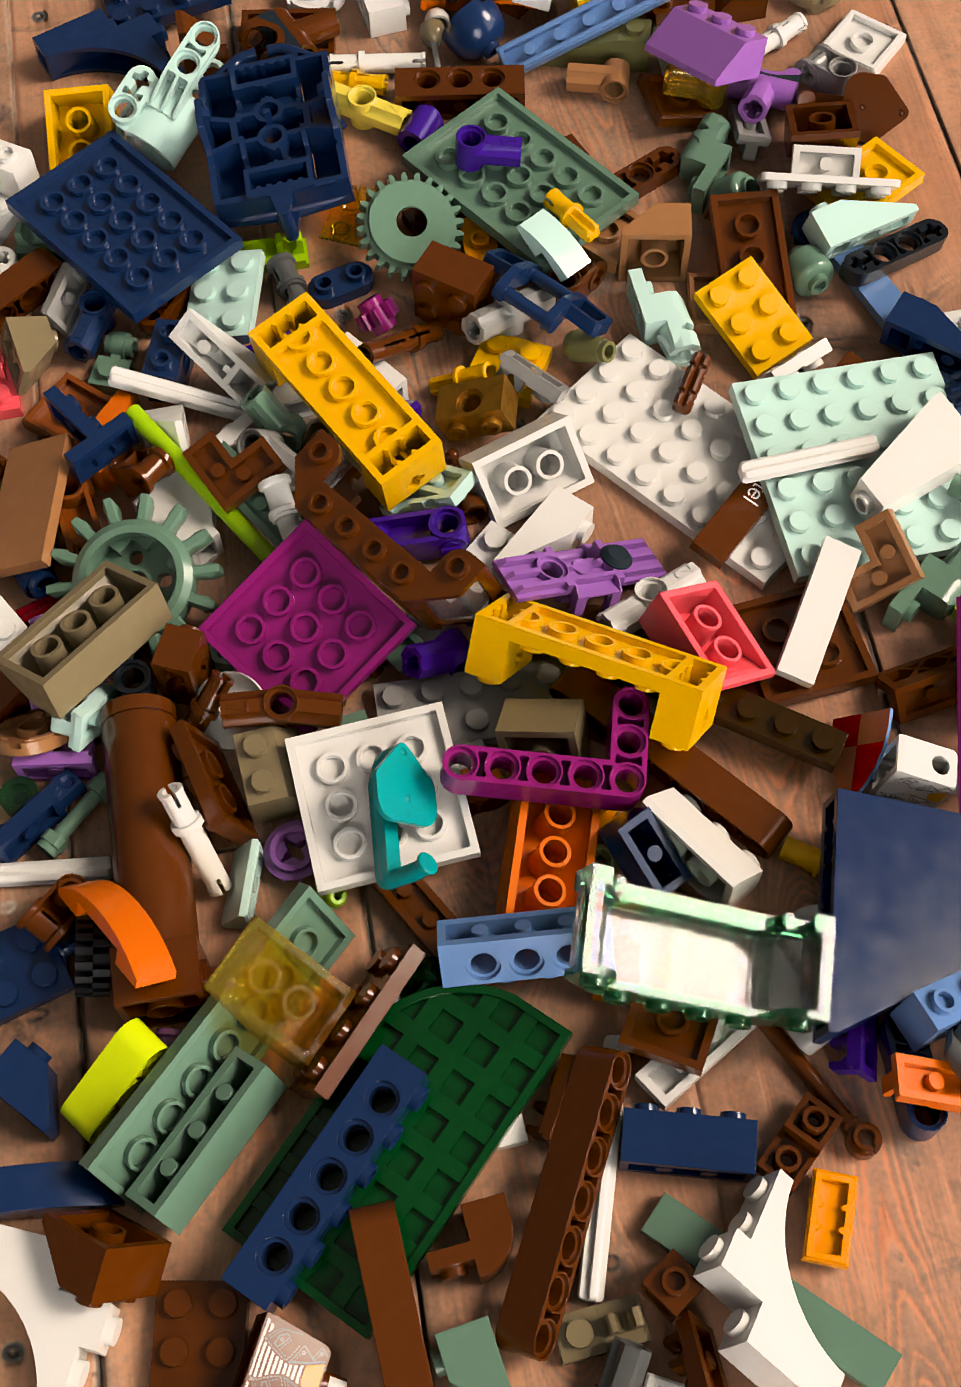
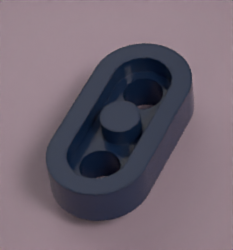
[308,261,374,309]

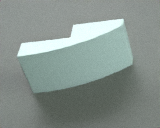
[516,209,591,282]

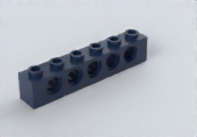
[221,1044,430,1313]

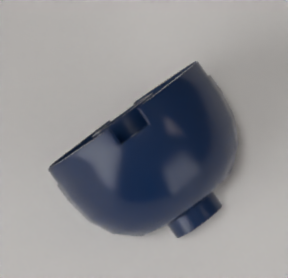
[442,0,505,61]

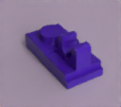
[829,1017,878,1082]

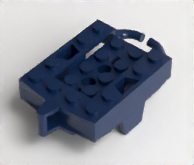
[194,43,355,241]

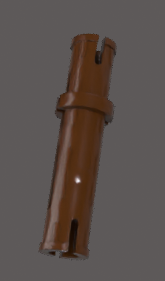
[358,319,445,364]

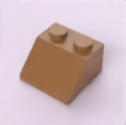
[618,202,692,282]

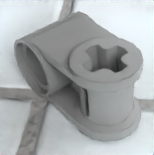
[794,43,858,96]

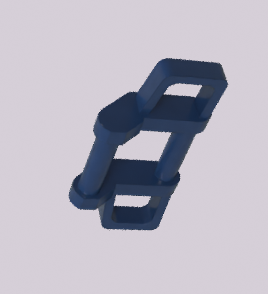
[482,248,613,338]

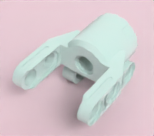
[108,21,224,171]

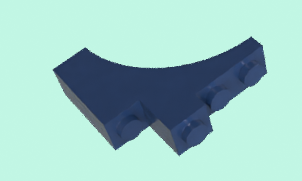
[32,8,184,83]

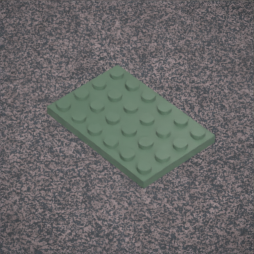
[402,87,639,274]

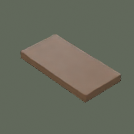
[0,433,75,578]

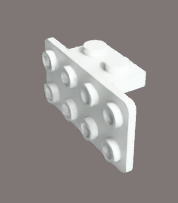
[756,144,901,199]

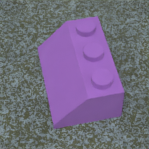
[644,0,768,87]

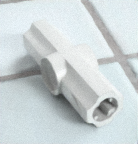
[596,562,706,634]

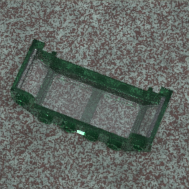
[564,862,836,1033]

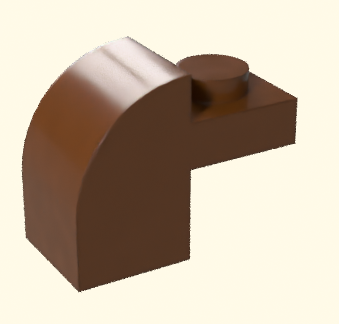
[425,1192,513,1285]

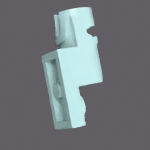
[626,268,701,368]

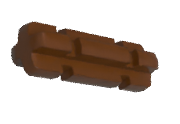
[672,351,711,415]

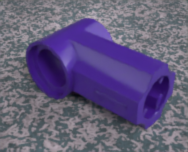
[455,125,522,172]
[401,627,470,679]

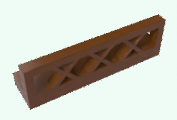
[874,645,957,725]

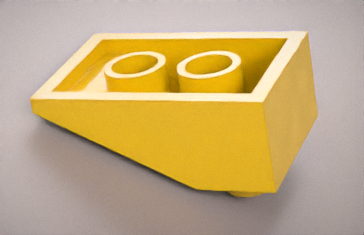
[43,84,119,170]

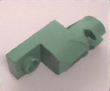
[679,113,732,215]
[882,542,961,632]

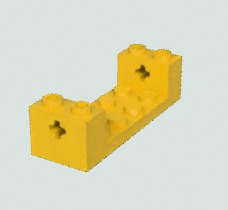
[248,292,446,512]
[464,593,727,751]

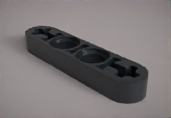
[839,219,948,287]

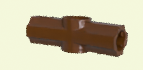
[220,684,344,729]

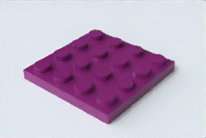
[198,519,417,735]

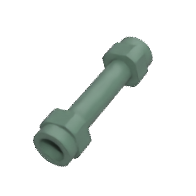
[36,772,107,860]

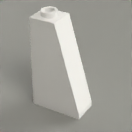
[849,391,961,519]

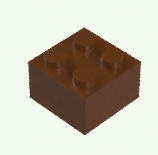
[412,240,495,337]

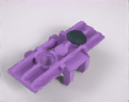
[491,538,667,617]

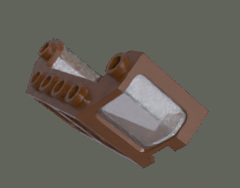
[295,429,505,631]

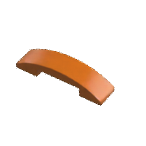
[58,879,177,989]

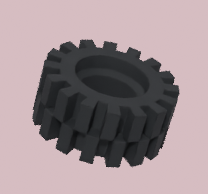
[75,920,111,997]

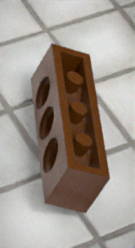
[395,65,525,120]

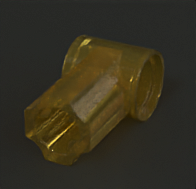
[662,63,729,109]

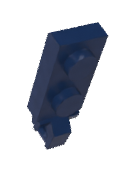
[0,768,86,863]

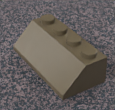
[0,560,173,719]

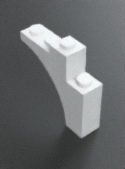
[693,1169,845,1387]
[0,1224,123,1387]

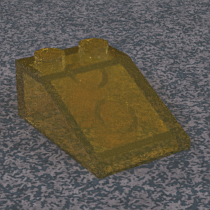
[202,915,357,1066]

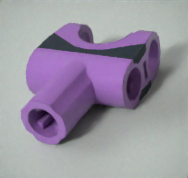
[727,67,801,124]

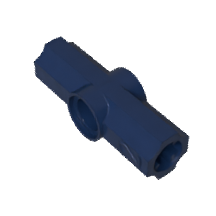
[63,285,118,363]

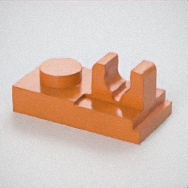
[881,1052,961,1113]

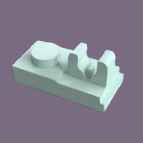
[50,683,117,752]

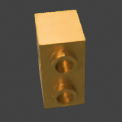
[435,374,519,442]

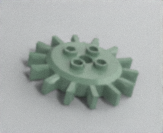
[46,493,224,660]

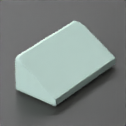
[221,839,264,931]

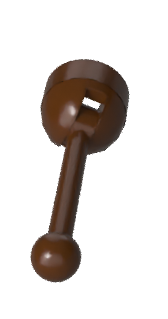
[445,448,489,525]

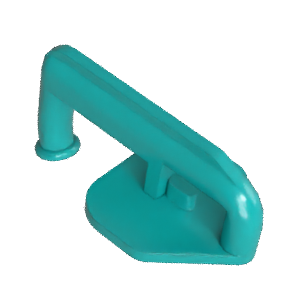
[368,743,438,890]

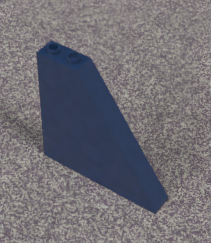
[812,788,961,1045]

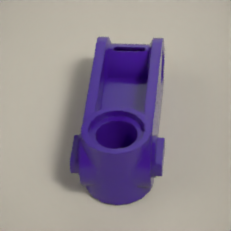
[369,506,470,561]

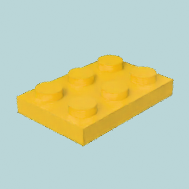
[805,136,925,205]
[693,256,813,380]

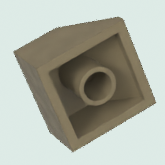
[495,698,590,781]
[233,726,303,825]

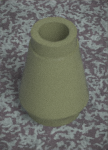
[563,328,616,363]

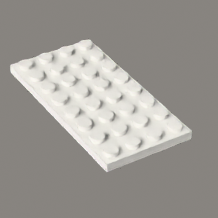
[537,333,787,590]

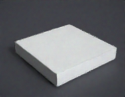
[819,9,907,74]

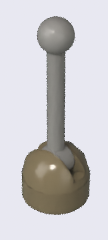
[419,19,445,67]

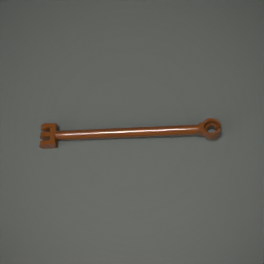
[648,889,882,1160]

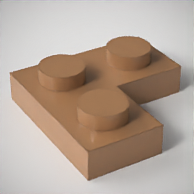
[846,508,926,613]

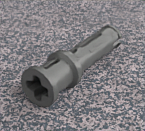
[266,252,307,304]

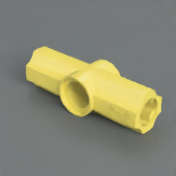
[335,81,412,136]

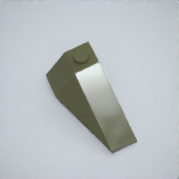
[540,18,652,72]

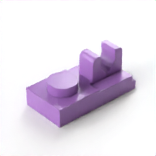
[12,741,100,782]

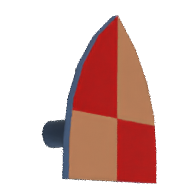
[832,708,893,792]

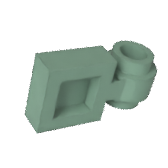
[88,331,138,395]

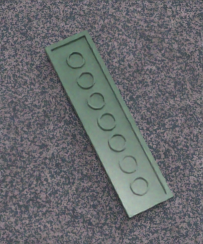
[79,882,355,1215]

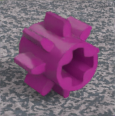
[355,293,400,337]

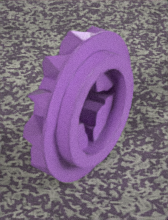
[263,820,314,883]

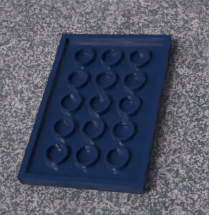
[5,130,243,324]

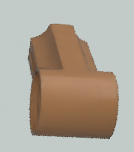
[566,58,631,103]

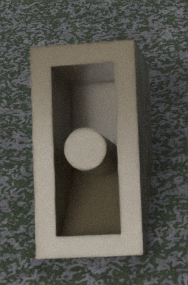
[0,316,59,395]

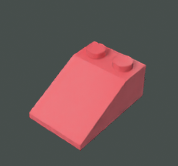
[638,580,777,691]

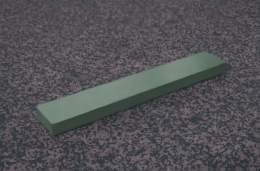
[640,1193,903,1387]

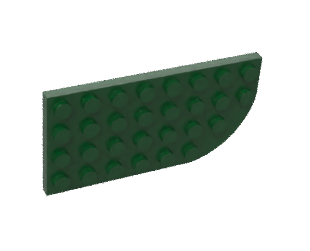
[222,985,573,1340]

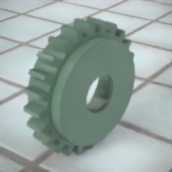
[355,172,464,282]

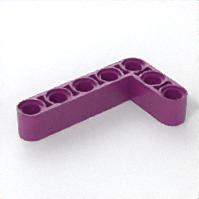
[440,686,650,811]

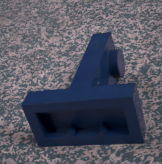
[43,385,139,484]

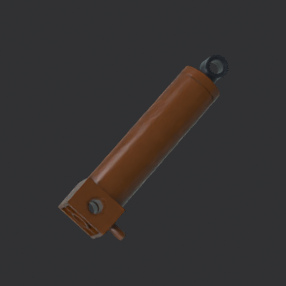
[100,659,236,1029]

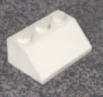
[458,412,595,528]
[641,787,763,910]

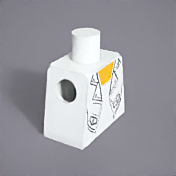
[870,734,958,808]

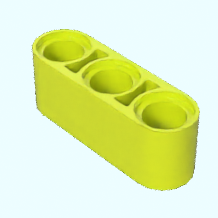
[60,1018,168,1144]

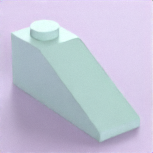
[802,200,919,259]

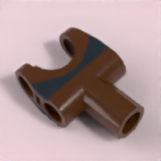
[237,7,340,61]

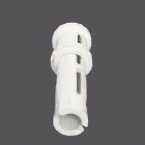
[257,473,301,541]

